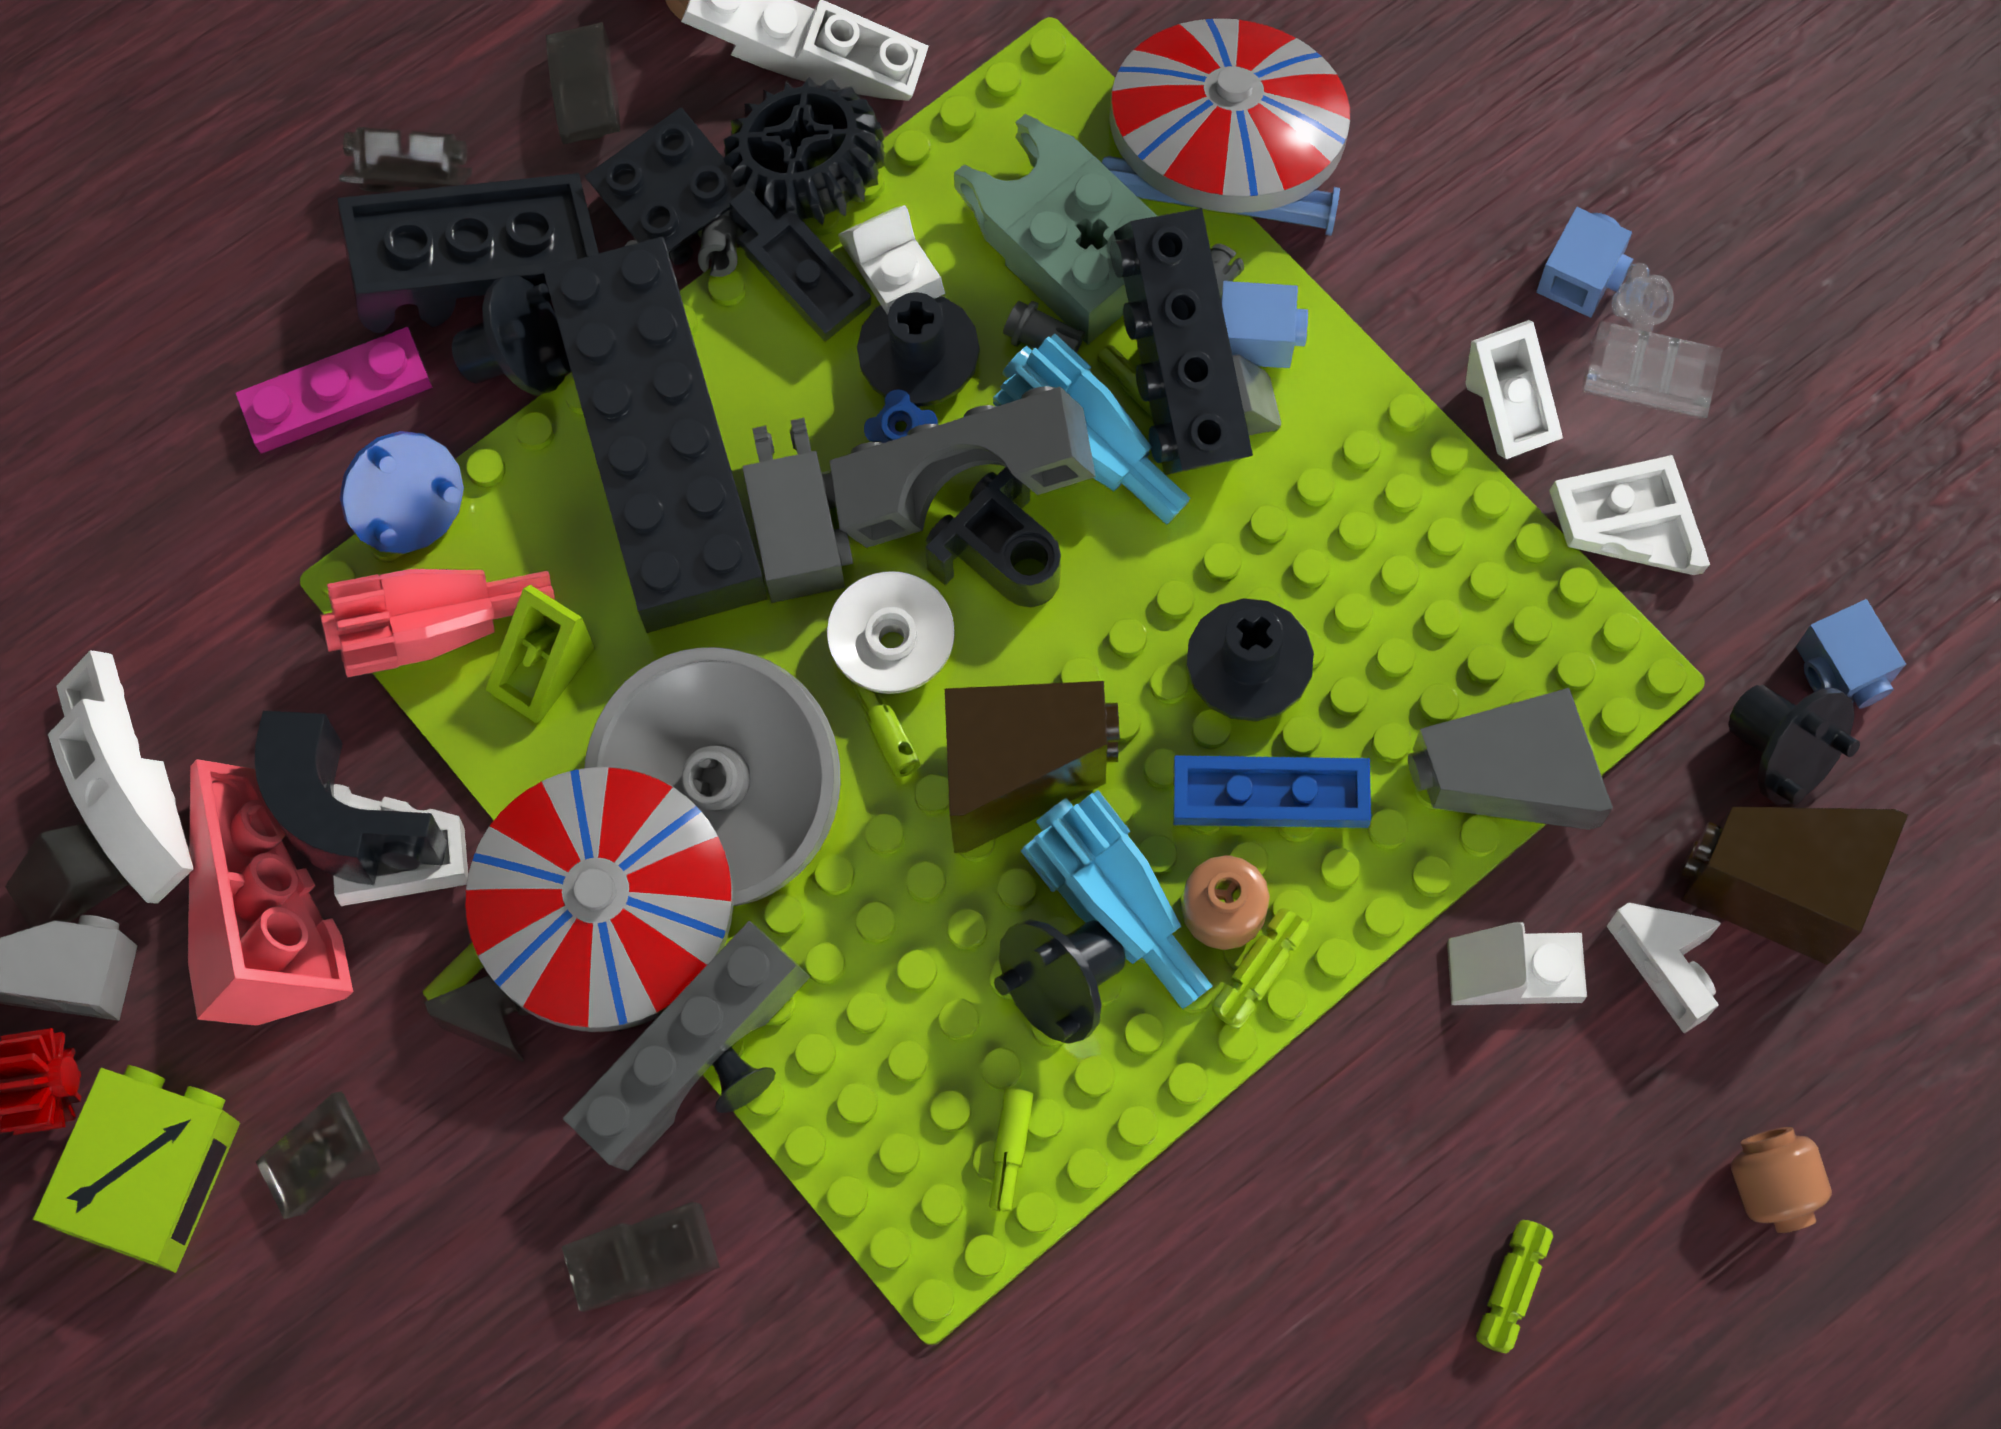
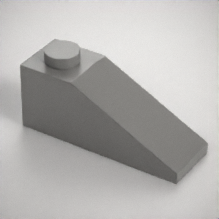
[0,915,138,1021]

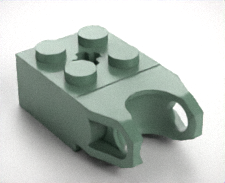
[954,114,1157,345]

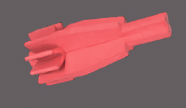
[320,569,555,678]

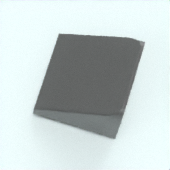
[1232,354,1281,435]

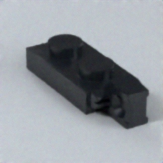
[729,188,871,342]

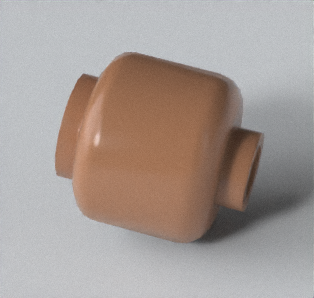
[1181,855,1270,950]
[1731,1127,1832,1233]

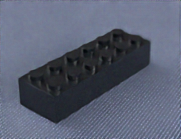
[543,236,768,633]

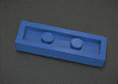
[1173,756,1371,828]

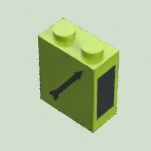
[33,1065,240,1273]

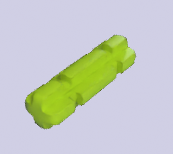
[1212,908,1309,1028]
[1476,1220,1553,1353]

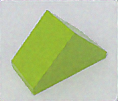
[485,585,595,723]

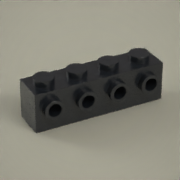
[1110,208,1253,475]

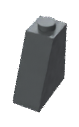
[1408,688,1613,830]

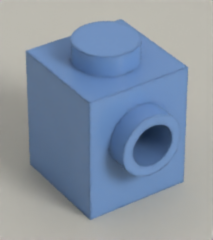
[1536,207,1634,318]
[1221,281,1308,368]
[1796,599,1906,709]

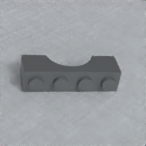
[830,386,1096,548]
[563,921,810,1171]

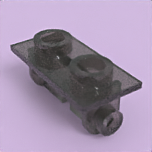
[339,127,472,192]

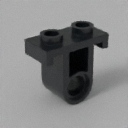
[925,467,1061,608]

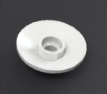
[827,571,954,694]

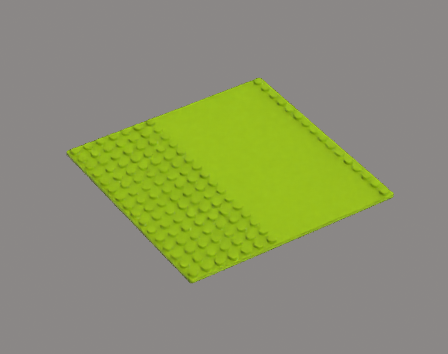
[300,17,1705,1345]

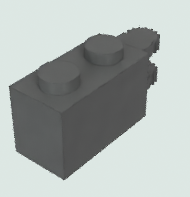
[742,418,853,603]

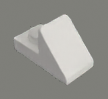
[838,205,945,315]
[1466,320,1563,459]
[1607,903,1720,1033]
[1447,922,1587,1005]

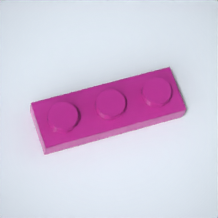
[236,327,433,454]

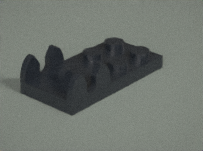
[337,173,599,333]

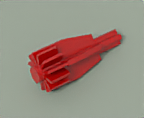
[0,1028,82,1135]

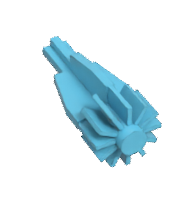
[993,333,1190,525]
[1021,790,1212,1009]

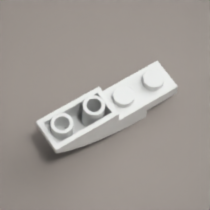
[681,0,929,101]
[48,650,194,904]

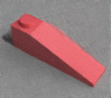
[188,759,353,1026]

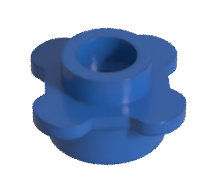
[864,389,938,443]

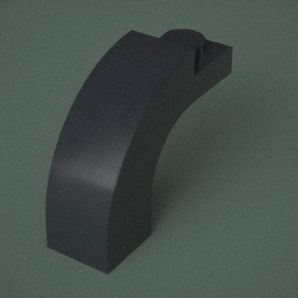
[255,711,447,885]

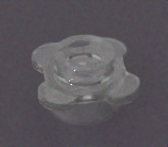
[1612,263,1674,336]

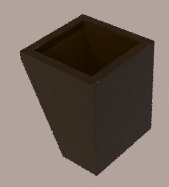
[944,681,1120,853]
[1679,807,1908,965]

